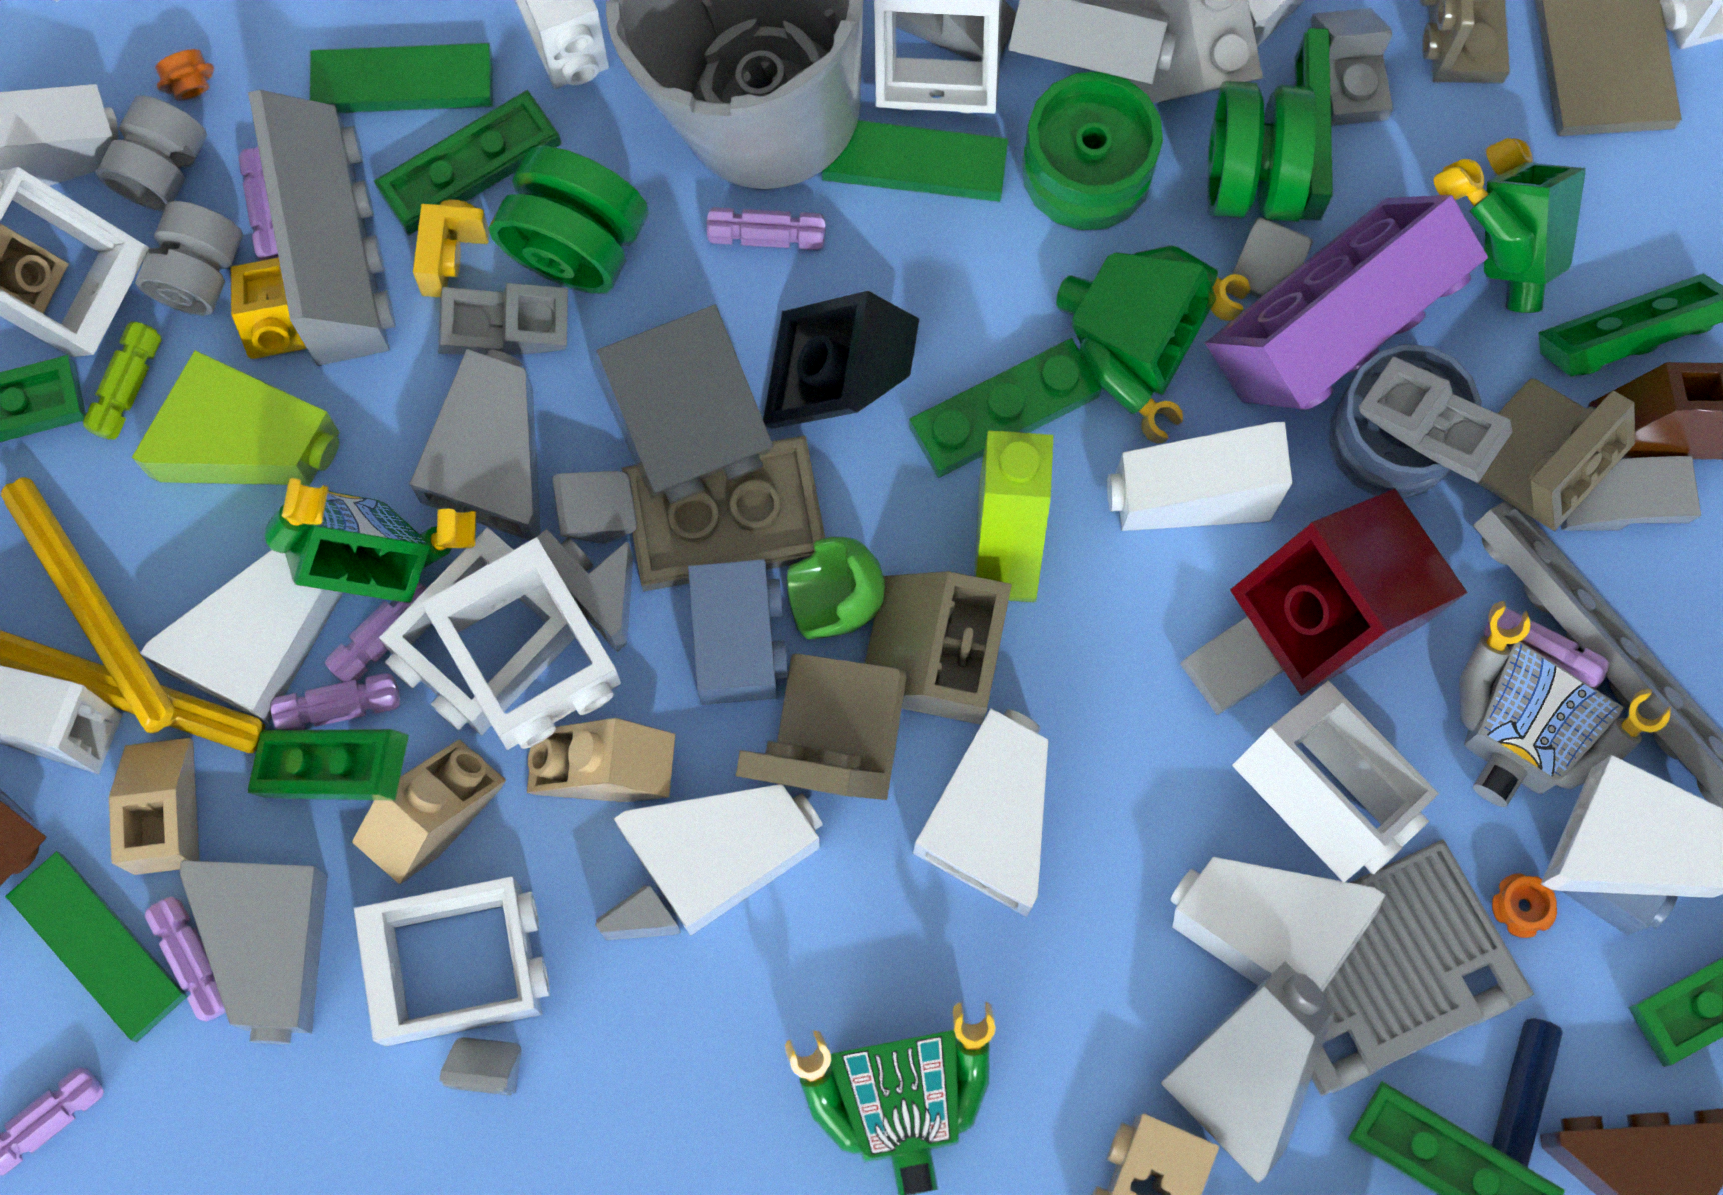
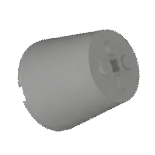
[606,0,863,189]

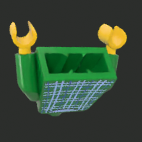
[265,478,476,603]

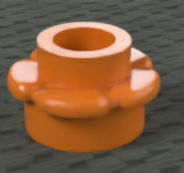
[155,49,214,101]
[1492,873,1557,938]

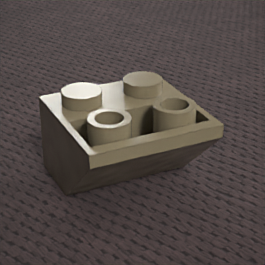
[865,571,1012,725]

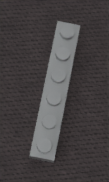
[1473,501,1723,809]

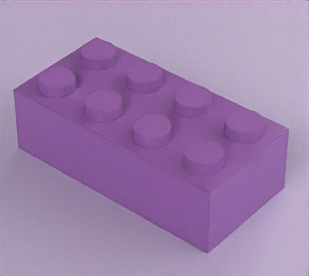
[1205,195,1488,410]

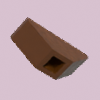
[1588,362,1723,460]
[1540,1109,1723,1195]

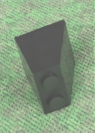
[593,304,774,504]

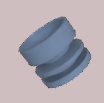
[1329,344,1482,499]

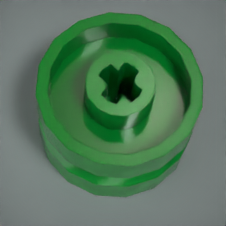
[1022,72,1163,230]
[1207,81,1316,222]
[488,146,649,294]

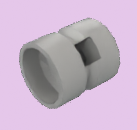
[96,95,207,211]
[135,201,243,316]

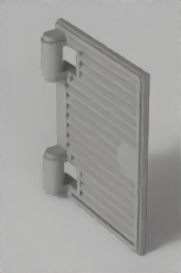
[1312,839,1534,1096]

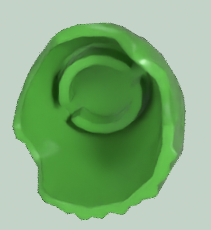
[786,536,885,639]

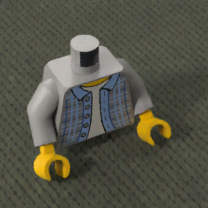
[1459,601,1671,807]

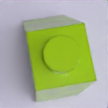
[131,350,340,485]
[974,431,1053,603]

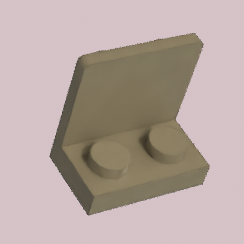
[1420,0,1510,83]
[1477,379,1635,532]
[736,653,907,800]

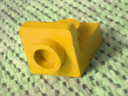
[413,200,490,297]
[231,257,306,359]

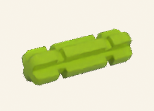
[83,321,161,440]

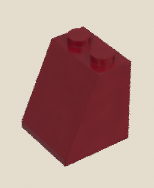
[1230,489,1468,696]

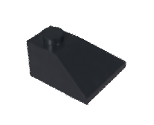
[763,291,919,429]

